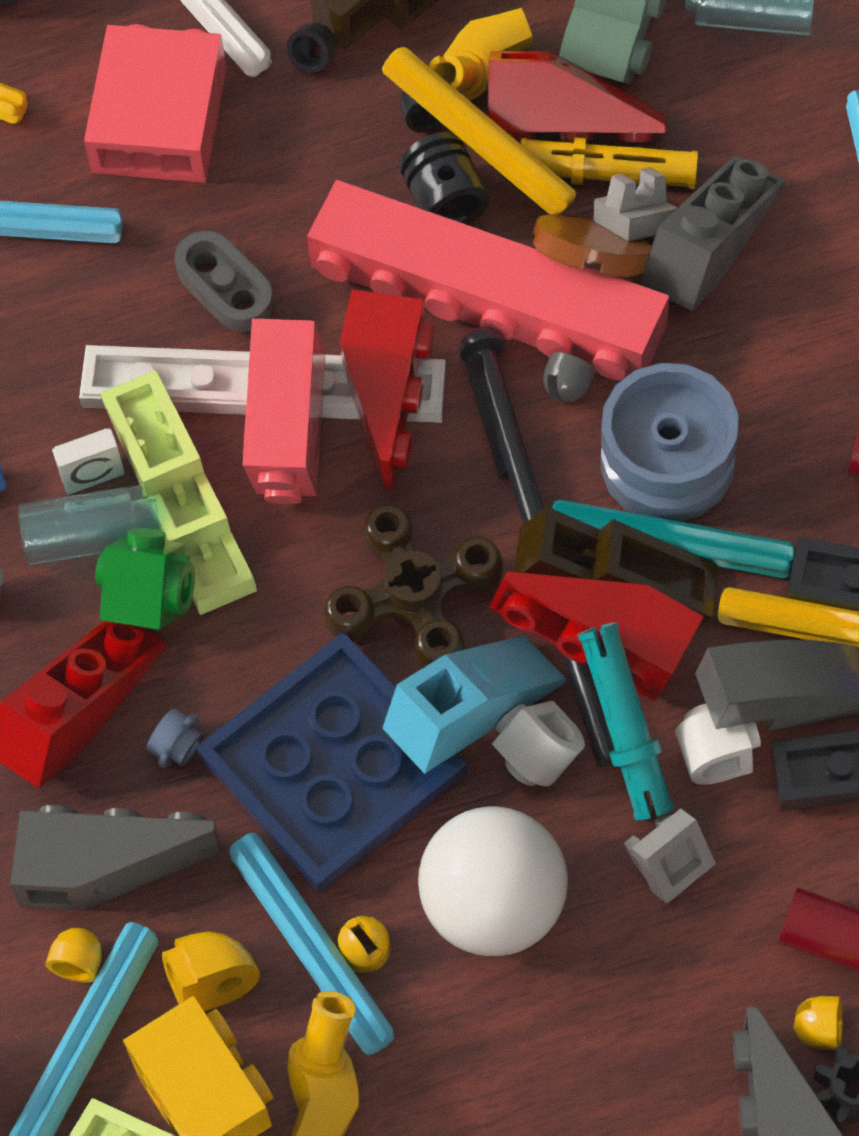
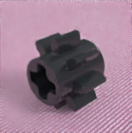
[813,1045,859,1131]

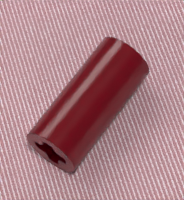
[778,887,859,973]

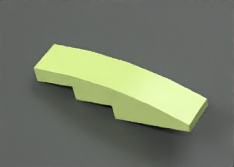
[100,370,257,615]

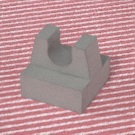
[593,167,677,241]
[624,809,716,903]

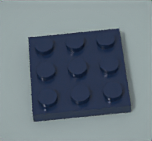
[195,633,468,893]

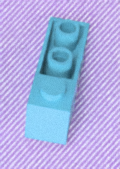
[382,635,566,774]

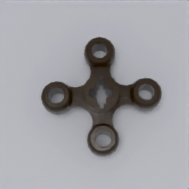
[324,504,503,669]

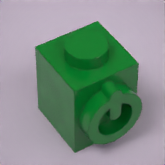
[95,528,195,630]

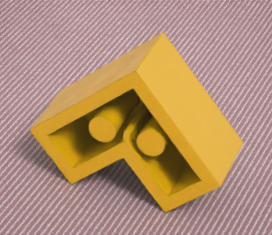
[123,996,274,1136]

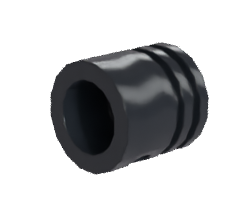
[398,132,491,225]

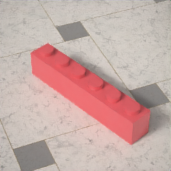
[307,180,669,380]

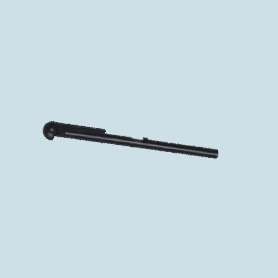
[459,327,614,767]

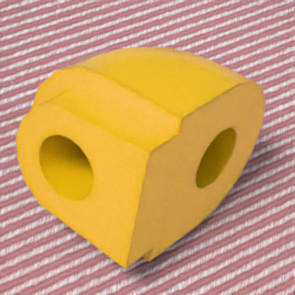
[162,931,260,1012]

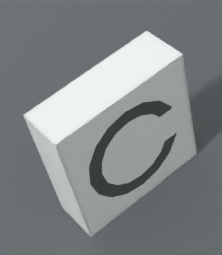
[52,428,125,495]

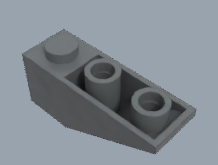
[640,155,786,311]
[10,805,221,910]
[732,1007,842,1136]

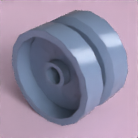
[600,363,739,522]

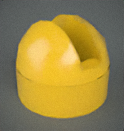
[337,916,391,973]
[45,928,102,983]
[793,996,843,1051]

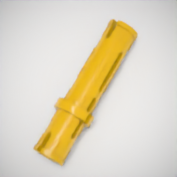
[521,137,698,189]

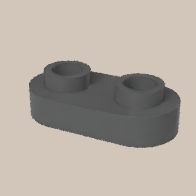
[174,231,274,332]

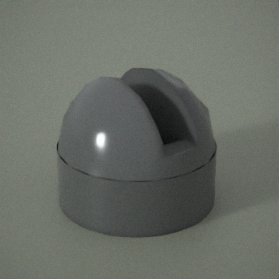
[543,352,596,403]

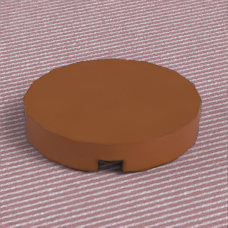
[532,214,652,277]

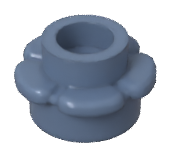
[146,708,204,768]

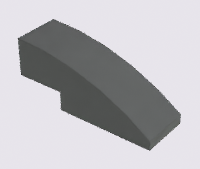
[695,640,859,731]

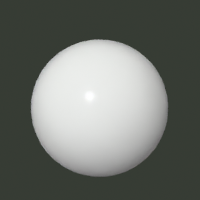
[418,806,568,956]

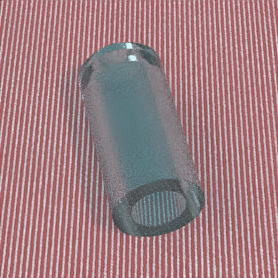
[685,0,814,36]
[18,485,162,565]

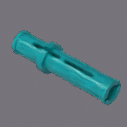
[577,622,675,821]

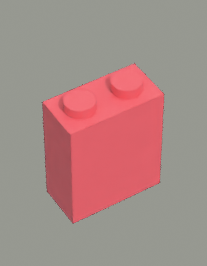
[84,24,227,183]
[242,318,326,504]

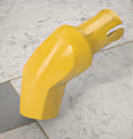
[429,8,533,101]
[287,991,359,1136]

